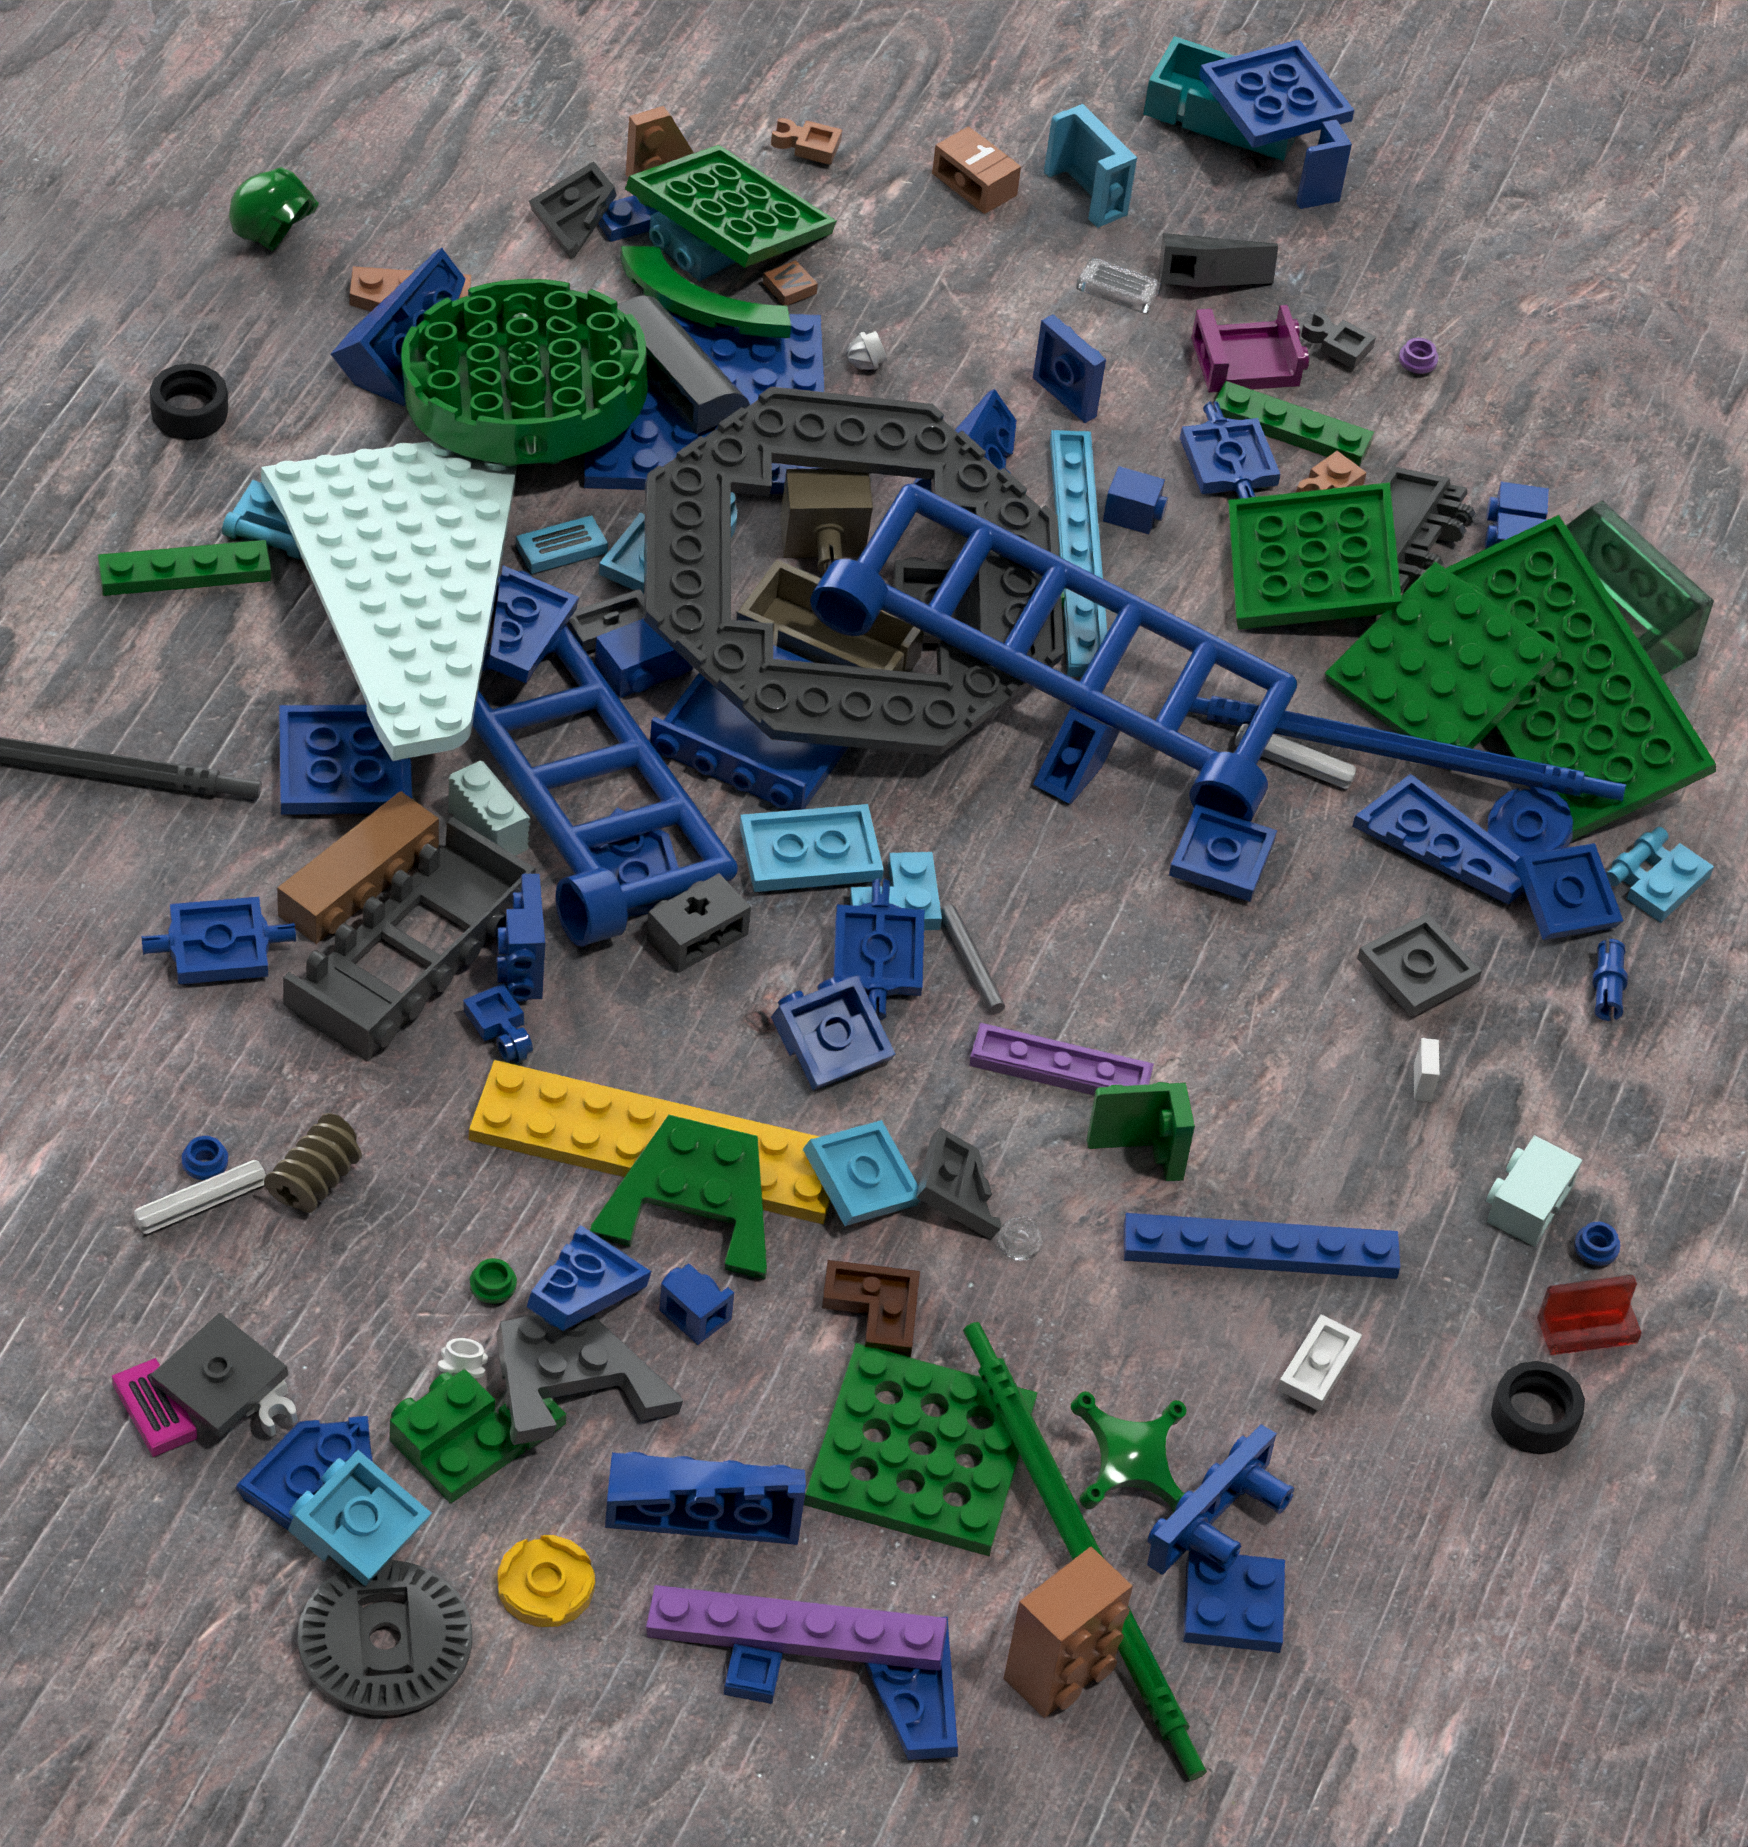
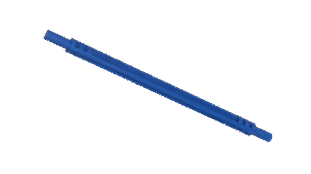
[1170,691,1626,801]

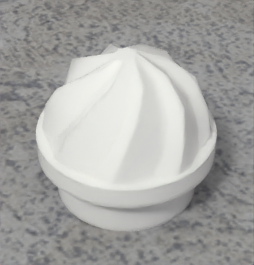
[847,331,887,370]

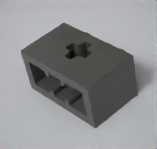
[646,873,751,973]

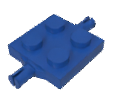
[1180,401,1281,499]
[833,878,925,1020]
[141,897,296,984]

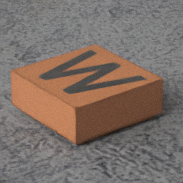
[763,260,818,306]

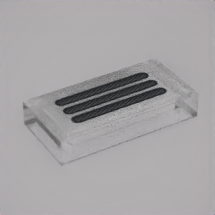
[1076,256,1163,315]

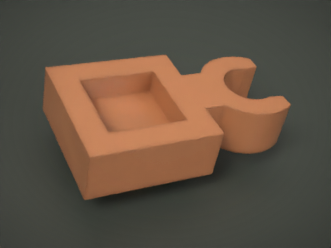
[771,118,842,165]
[1296,451,1367,492]

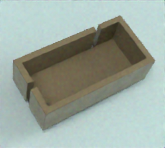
[737,559,924,672]

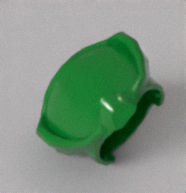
[229,167,319,251]

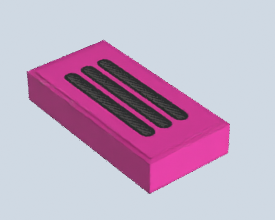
[112,1358,197,1457]

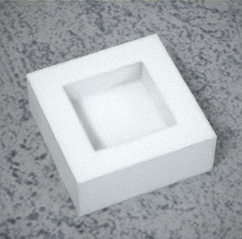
[1414,1038,1440,1102]

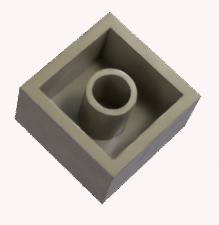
[780,468,873,573]

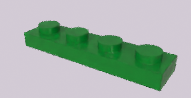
[1215,381,1374,467]
[98,540,271,596]

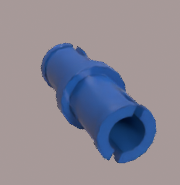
[1593,939,1628,1021]

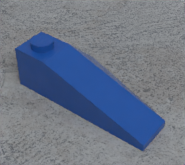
[330,248,466,406]
[913,389,1017,492]

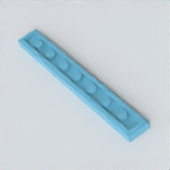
[1050,430,1107,677]

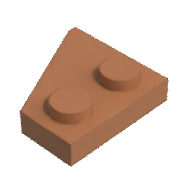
[626,106,694,178]

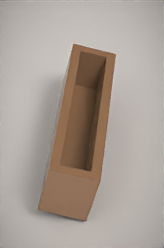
[277,791,439,944]

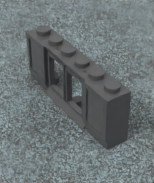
[283,817,536,1061]

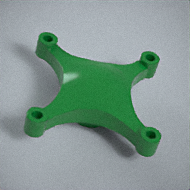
[1070,1391,1187,1513]

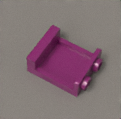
[1191,305,1309,393]

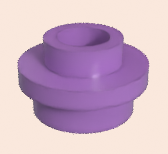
[1399,338,1438,374]

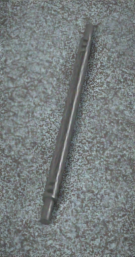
[0,737,262,799]

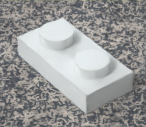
[1277,1314,1362,1411]

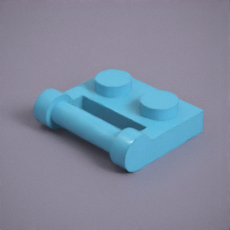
[222,480,302,560]

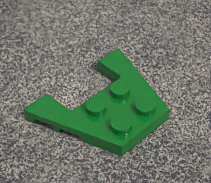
[590,1114,767,1279]

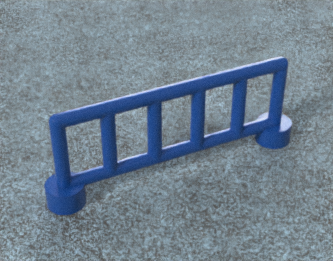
[810,483,1297,822]
[472,571,738,946]

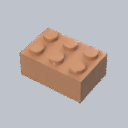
[1003,1546,1133,1718]

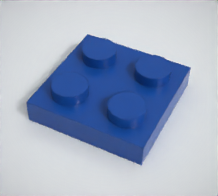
[1033,314,1106,423]
[1169,804,1277,902]
[1515,843,1623,940]
[1183,1549,1285,1653]

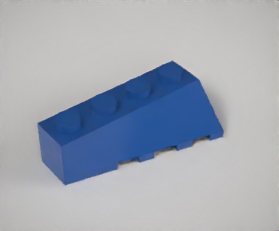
[605,1452,806,1545]

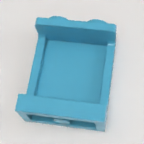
[1044,104,1137,228]

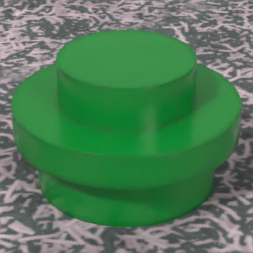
[470,1258,517,1304]

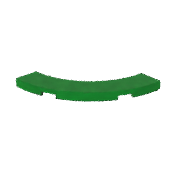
[620,246,791,338]

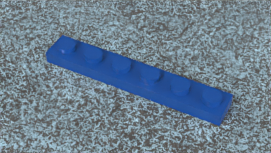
[1123,1213,1400,1279]

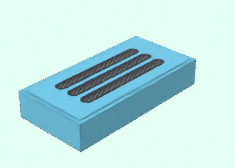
[515,515,608,574]

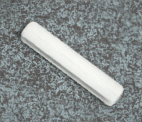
[1235,723,1356,789]
[134,1160,266,1234]

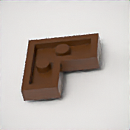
[822,1260,920,1358]

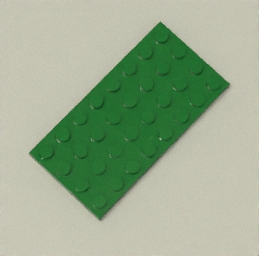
[1411,515,1716,841]

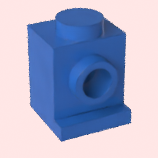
[659,1263,734,1345]

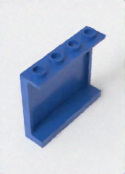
[650,645,848,811]

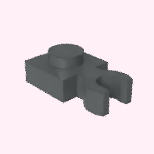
[1301,311,1376,369]

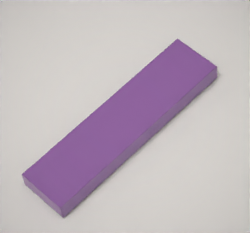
[969,1023,1154,1096]

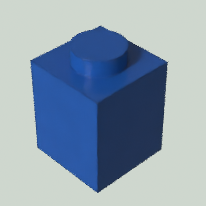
[1103,466,1168,534]

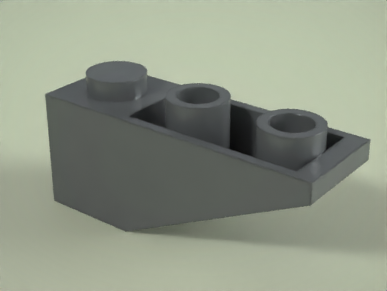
[1158,233,1278,287]

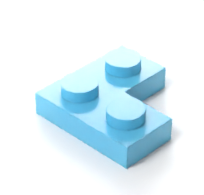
[849,852,942,930]

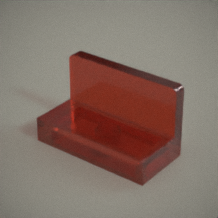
[1537,1275,1642,1355]

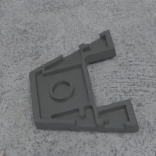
[496,1315,683,1445]

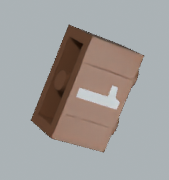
[932,126,1021,214]

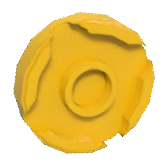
[497,1535,595,1627]

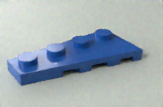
[1352,774,1525,904]

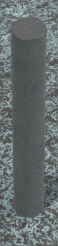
[941,905,1005,1015]

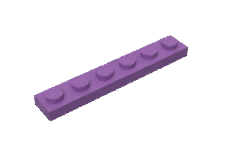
[646,1585,947,1671]

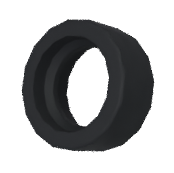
[150,363,228,439]
[1491,1361,1585,1454]

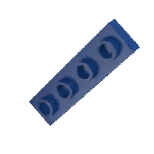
[1147,1424,1294,1575]

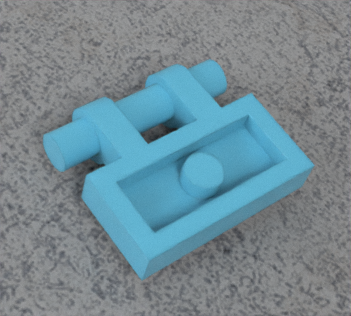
[1606,827,1714,923]

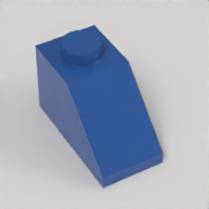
[1033,708,1120,804]

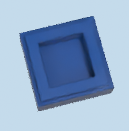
[724,1644,783,1704]

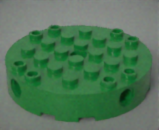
[401,279,647,466]

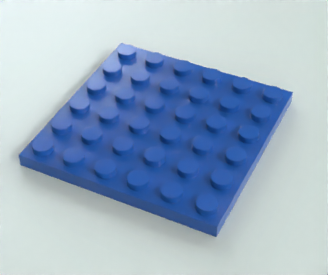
[584,310,825,494]

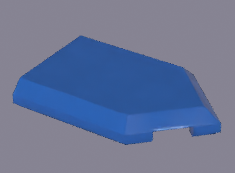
[590,807,679,917]
[236,1416,373,1530]

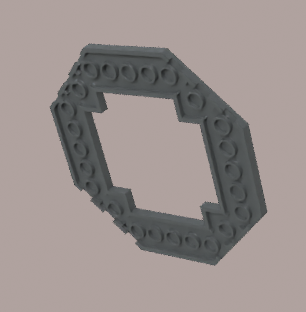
[644,386,1064,755]

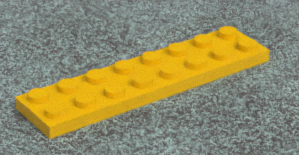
[469,1060,831,1225]

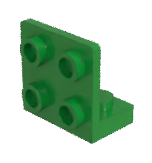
[1086,1082,1195,1182]

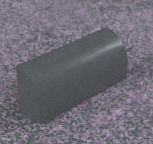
[617,296,750,434]

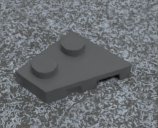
[529,161,617,259]
[916,1127,1001,1240]

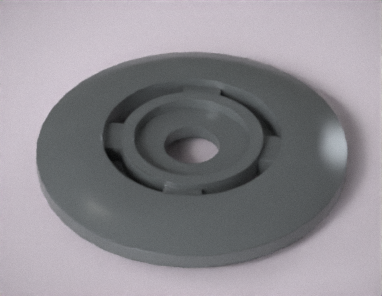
[298,1560,472,1715]

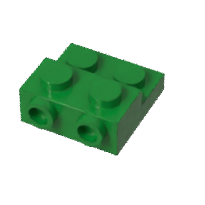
[389,1369,526,1504]

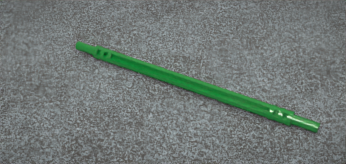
[963,1322,1207,1781]

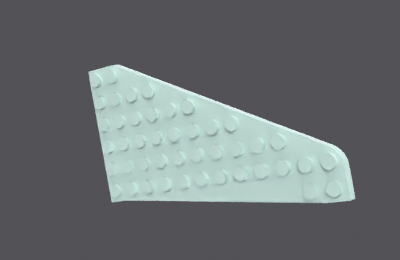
[261,441,517,761]

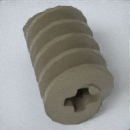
[264,1113,362,1213]

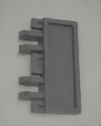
[1381,466,1477,592]

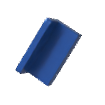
[1296,119,1352,209]

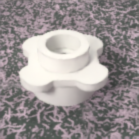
[438,1338,488,1378]

